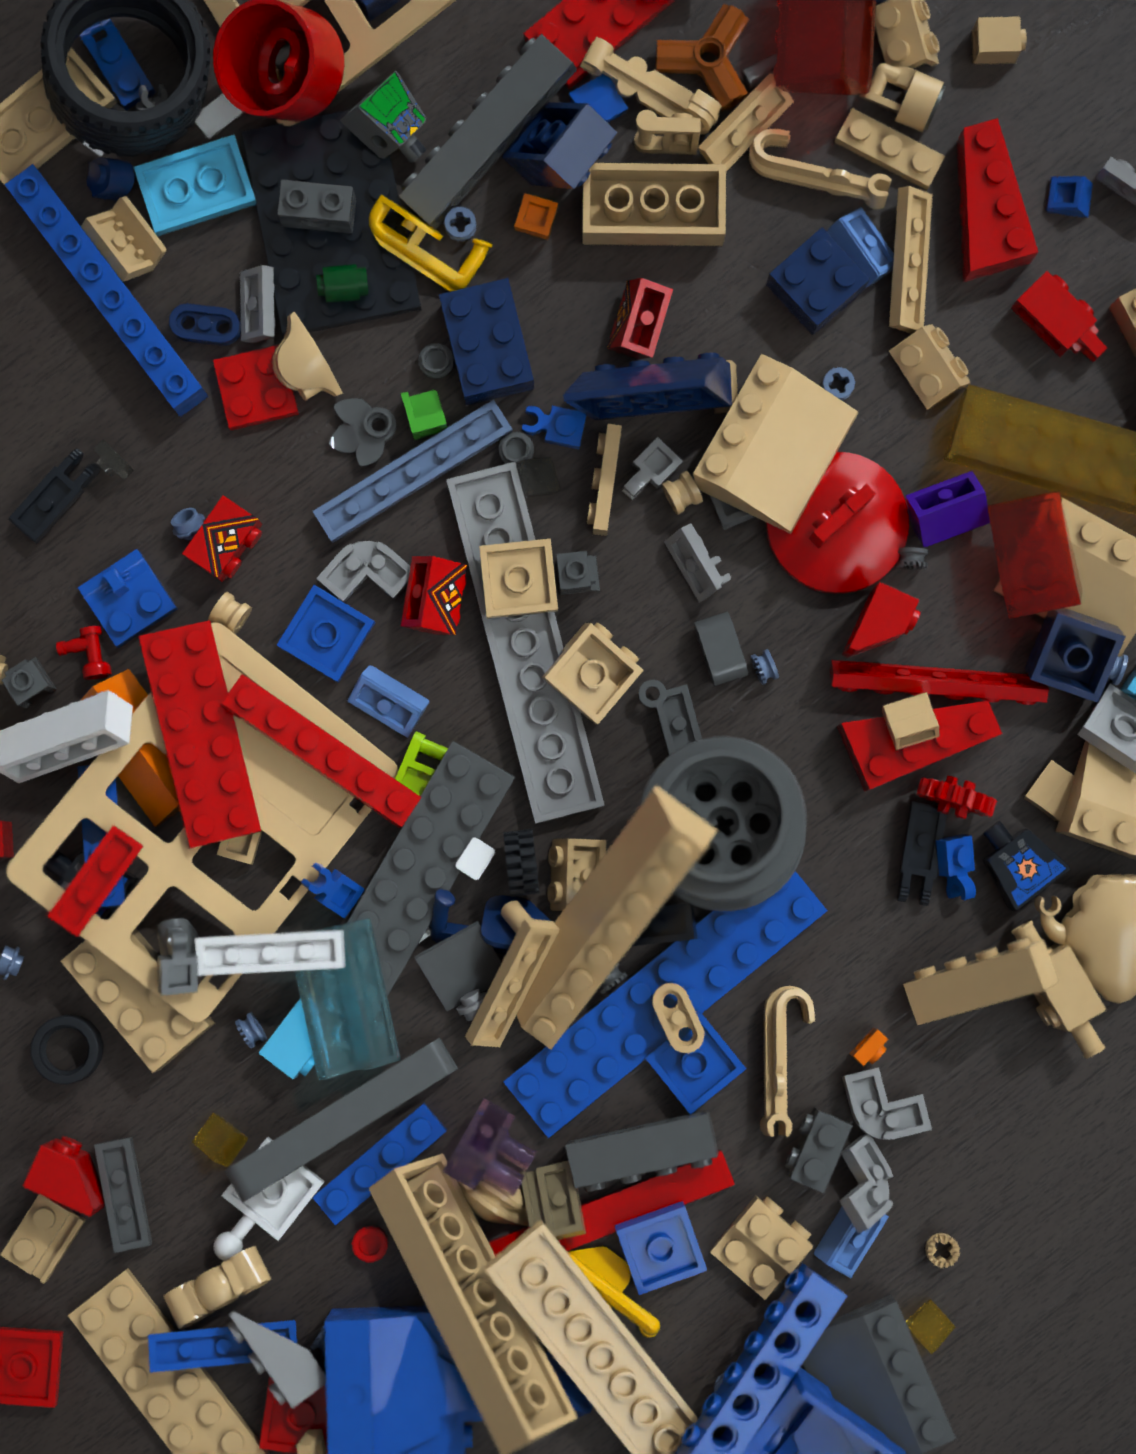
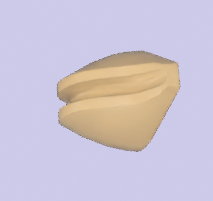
[272,312,343,401]
[452,1162,529,1226]

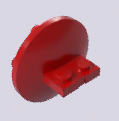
[766,452,909,594]

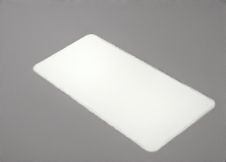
[195,94,243,138]

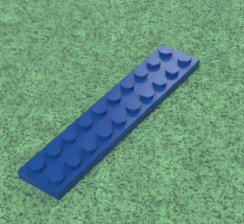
[503,871,828,1138]

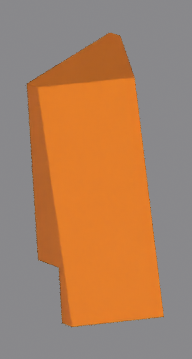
[79,669,180,827]

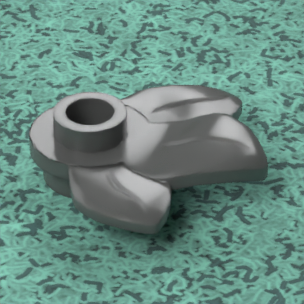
[329,398,397,467]

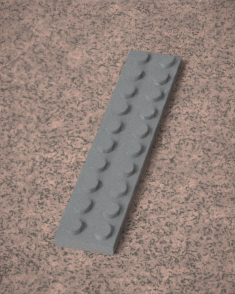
[446,462,605,824]

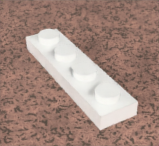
[195,930,345,976]

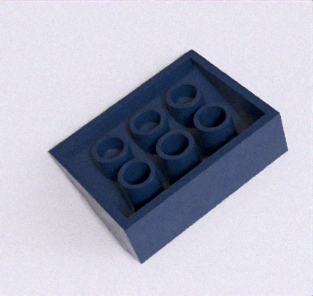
[563,353,732,421]

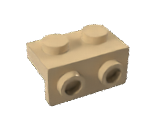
[870,0,939,69]
[81,196,167,282]
[889,325,970,410]

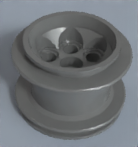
[640,736,806,911]

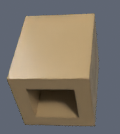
[972,17,1027,64]

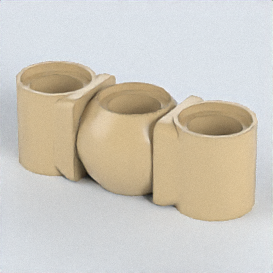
[163,1246,272,1330]

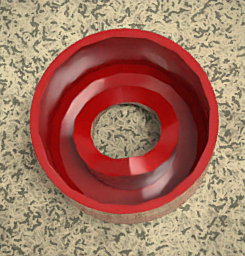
[213,0,345,121]

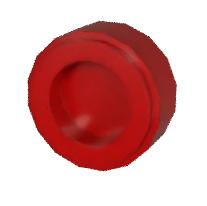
[352,1225,389,1263]

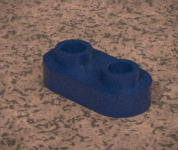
[169,304,241,346]

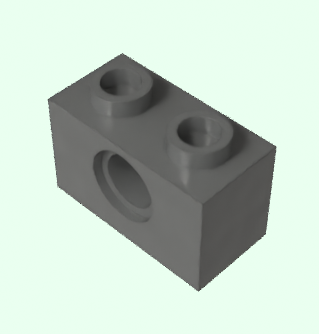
[278,180,356,234]

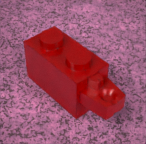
[1011,271,1107,362]

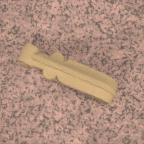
[580,37,722,135]
[749,128,891,210]
[760,986,815,1137]

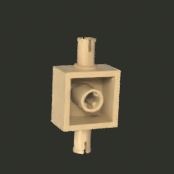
[1011,920,1106,1058]

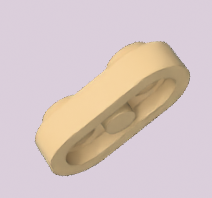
[652,983,704,1053]

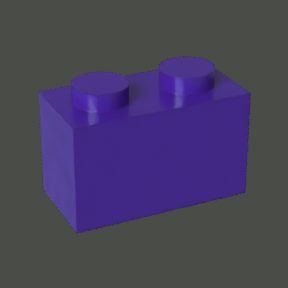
[905,471,990,548]

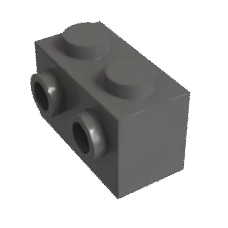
[785,1107,852,1193]

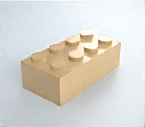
[582,163,726,246]
[61,928,215,1073]

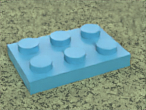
[134,134,256,236]

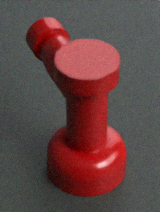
[56,626,112,680]

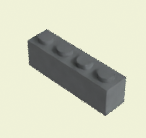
[565,1110,719,1192]

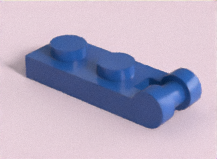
[79,18,156,110]

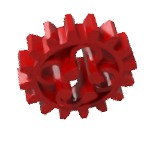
[916,775,997,819]

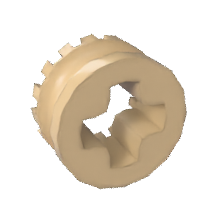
[925,1233,960,1268]

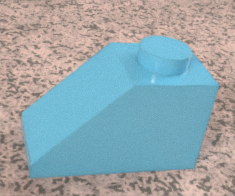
[259,993,319,1079]

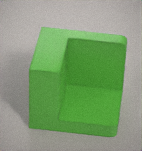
[401,390,448,440]

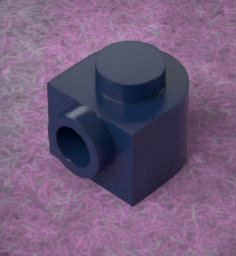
[86,157,134,201]

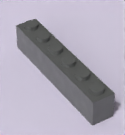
[399,34,577,230]

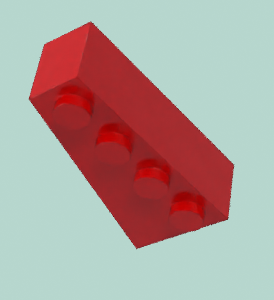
[957,118,1038,282]
[837,701,1002,792]

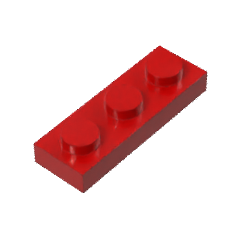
[47,825,144,937]

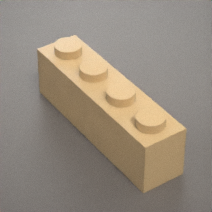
[903,938,1059,1025]

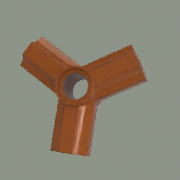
[656,4,749,111]

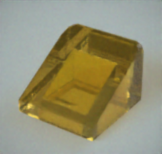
[192,1113,248,1167]
[905,1299,955,1354]

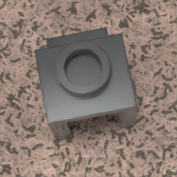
[557,551,600,595]
[2,656,57,709]

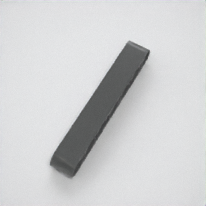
[224,1038,459,1203]

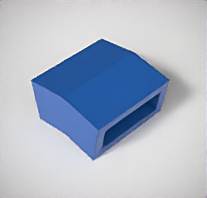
[569,74,628,123]

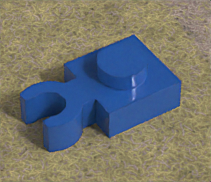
[522,406,587,449]
[301,863,365,919]

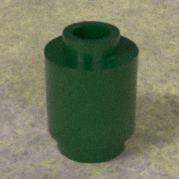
[316,264,368,303]

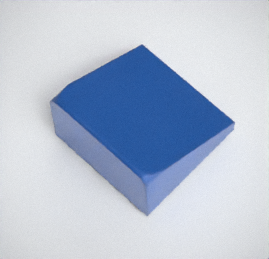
[1046,176,1093,217]

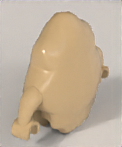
[1034,874,1136,1004]

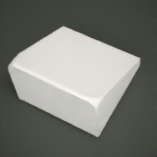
[455,837,496,880]

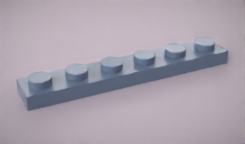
[313,399,513,543]

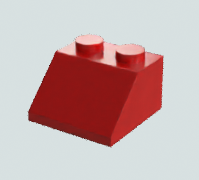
[842,582,921,658]
[23,1136,105,1216]

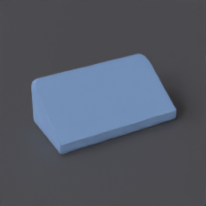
[827,207,894,287]
[347,665,429,738]
[814,1206,889,1278]

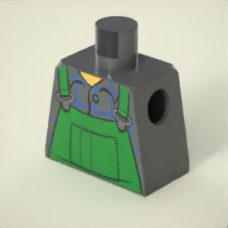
[340,70,427,163]

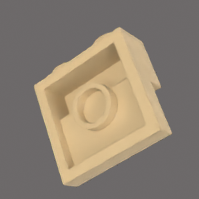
[542,623,644,725]
[709,1195,814,1300]

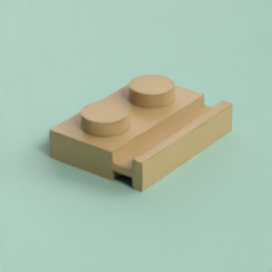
[1,1194,87,1283]

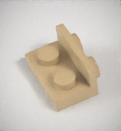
[547,839,606,911]

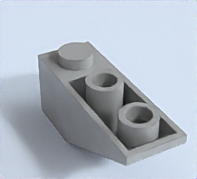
[227,1311,326,1408]

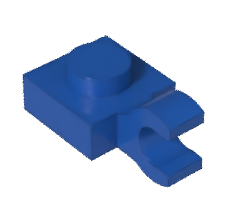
[936,834,976,900]

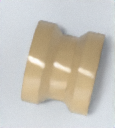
[661,470,703,515]
[208,592,252,635]

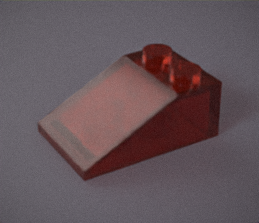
[988,490,1083,619]

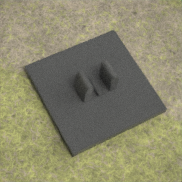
[414,921,502,1011]

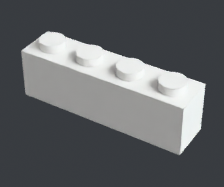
[0,690,133,783]

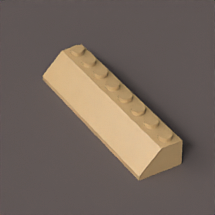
[516,786,717,1049]
[368,1154,578,1454]

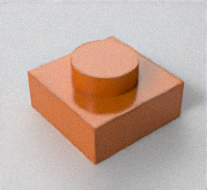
[514,193,558,240]
[849,1028,888,1066]

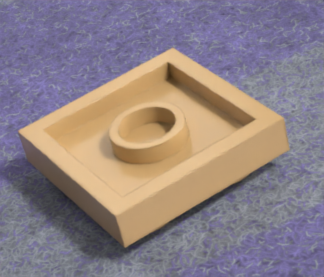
[479,538,558,619]

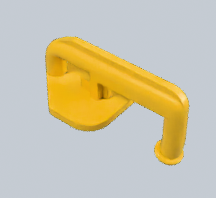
[369,194,493,292]
[567,1246,660,1338]

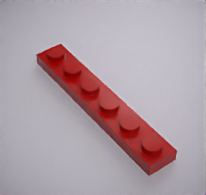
[830,660,1049,705]
[220,674,422,828]

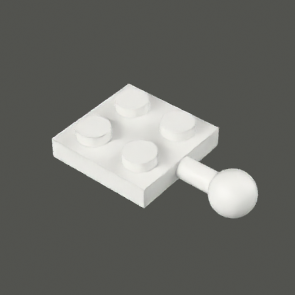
[213,1137,325,1261]

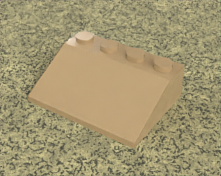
[693,354,858,534]
[993,492,1136,657]
[1055,740,1136,860]

